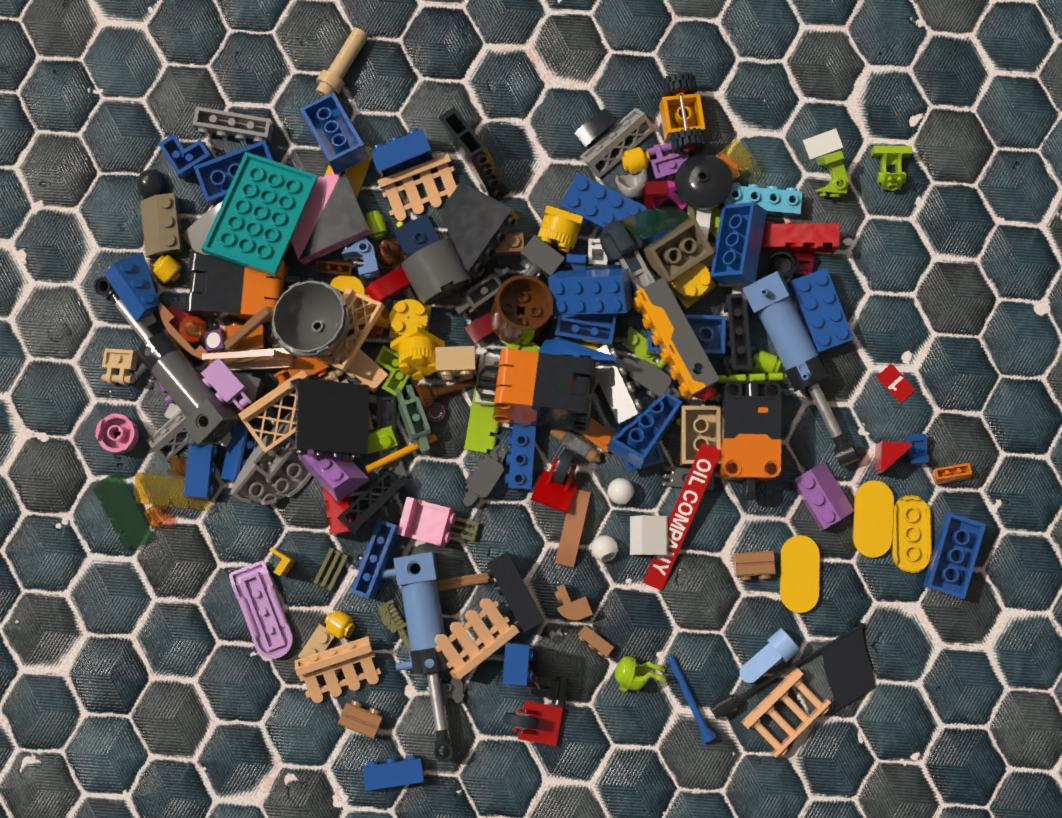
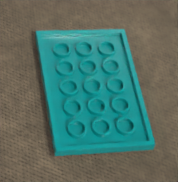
[201,152,318,276]

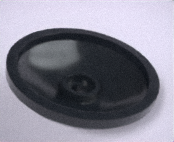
[675,154,732,210]

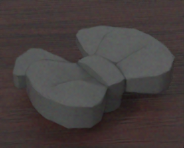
[440,678,464,706]

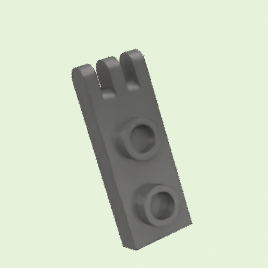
[661,467,715,491]

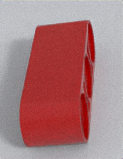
[365,267,411,303]

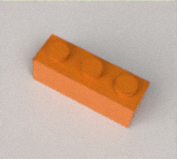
[932,463,972,485]

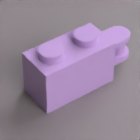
[201,358,252,411]

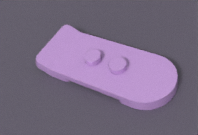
[229,561,293,659]

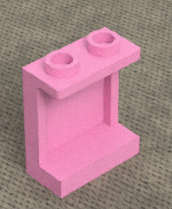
[397,497,456,547]

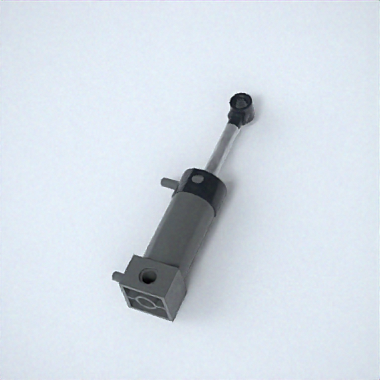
[94,277,241,446]

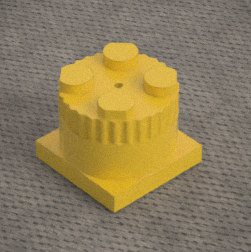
[538,206,583,253]
[667,262,716,309]
[389,299,432,339]
[390,326,445,380]

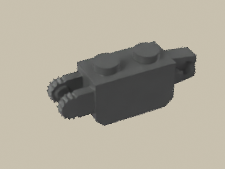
[455,268,510,316]
[623,357,681,400]
[463,445,507,507]

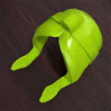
[615,656,667,692]

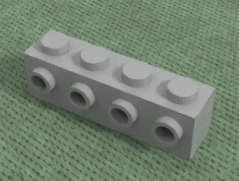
[192,106,274,143]
[596,345,643,425]

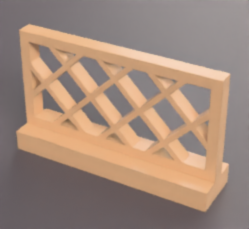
[315,287,385,372]
[202,348,293,371]
[238,370,308,453]

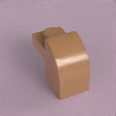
[555,584,593,620]

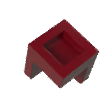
[644,181,669,209]

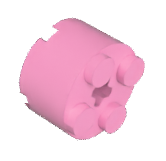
[96,414,139,454]

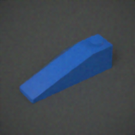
[538,336,623,365]

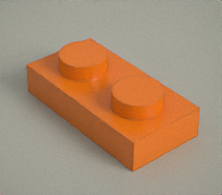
[579,418,616,453]

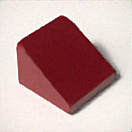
[794,252,815,275]

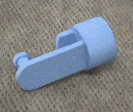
[740,628,800,683]

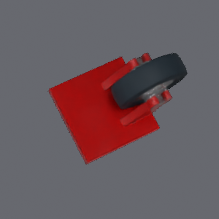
[531,449,579,513]
[503,700,563,746]

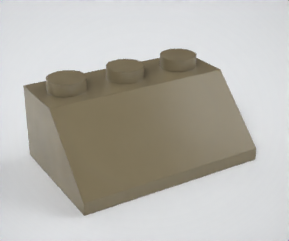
[140,193,184,257]
[641,219,714,282]

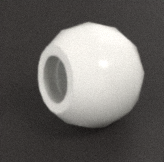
[607,478,634,505]
[591,535,618,562]

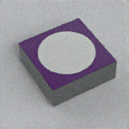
[204,329,225,352]

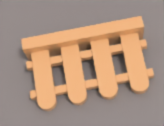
[377,154,458,221]
[435,598,519,680]
[294,636,381,703]

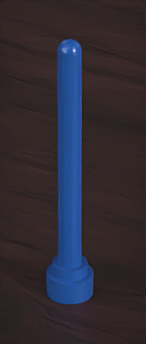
[667,655,717,744]

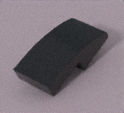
[574,108,617,148]

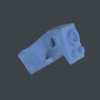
[342,237,381,288]

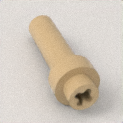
[315,27,368,97]

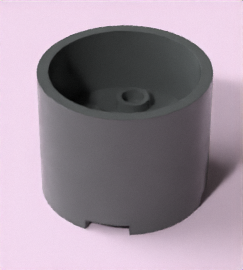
[401,238,473,307]

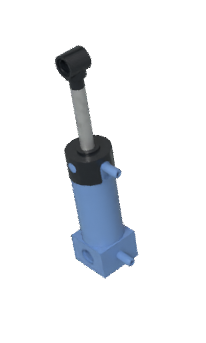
[742,271,860,467]
[382,552,455,762]

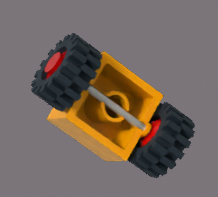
[659,72,706,155]

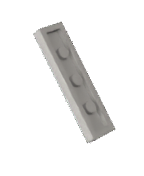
[580,108,655,178]
[146,410,191,462]

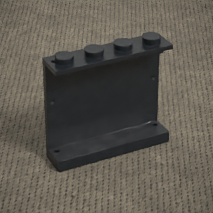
[288,378,369,459]

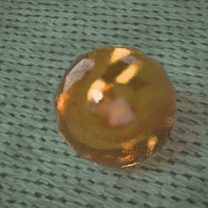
[179,316,206,342]

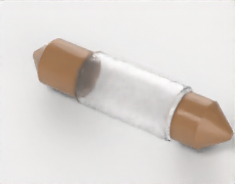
[550,427,601,462]

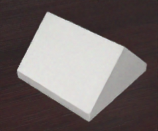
[630,515,668,555]

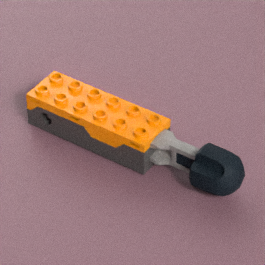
[600,220,720,401]

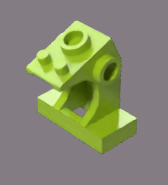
[871,146,912,191]
[815,151,849,197]

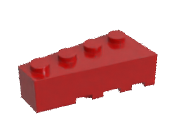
[760,221,840,253]

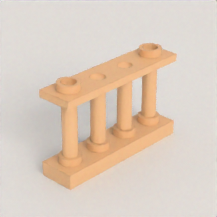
[741,668,831,758]

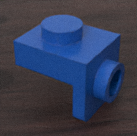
[906,434,929,465]

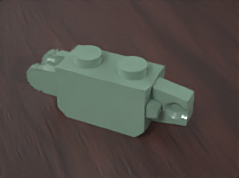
[395,384,431,453]

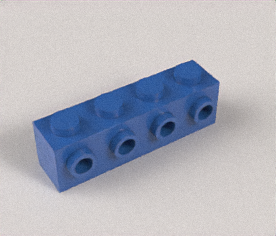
[505,422,536,490]
[351,519,399,600]

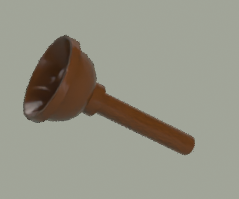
[374,239,404,269]
[412,378,476,413]

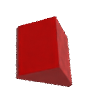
[874,441,912,474]

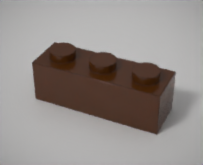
[316,258,353,275]

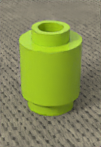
[365,211,388,240]
[752,350,781,373]

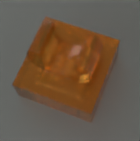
[167,455,188,476]
[144,504,170,529]

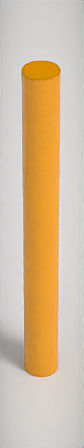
[365,434,437,473]

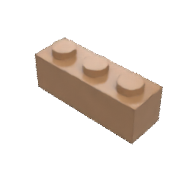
[578,625,614,657]

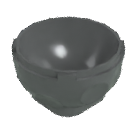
[272,281,351,358]

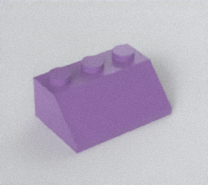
[301,452,369,502]
[792,461,854,530]

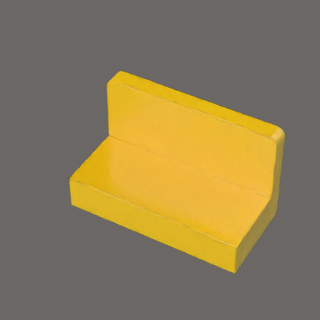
[269,547,295,577]

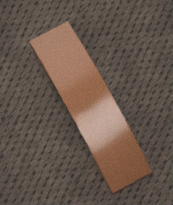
[158,303,212,363]
[555,489,591,568]

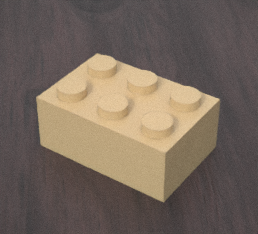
[435,346,477,380]
[680,406,721,465]

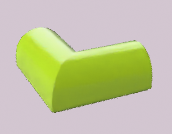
[374,345,410,397]

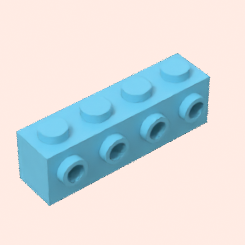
[723,183,802,218]

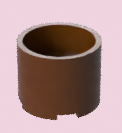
[490,275,553,345]

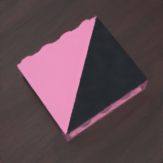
[291,170,373,264]

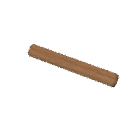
[224,306,273,350]
[437,572,490,591]

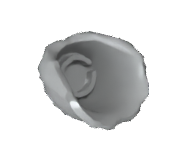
[615,169,648,200]

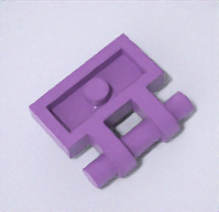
[646,140,689,180]

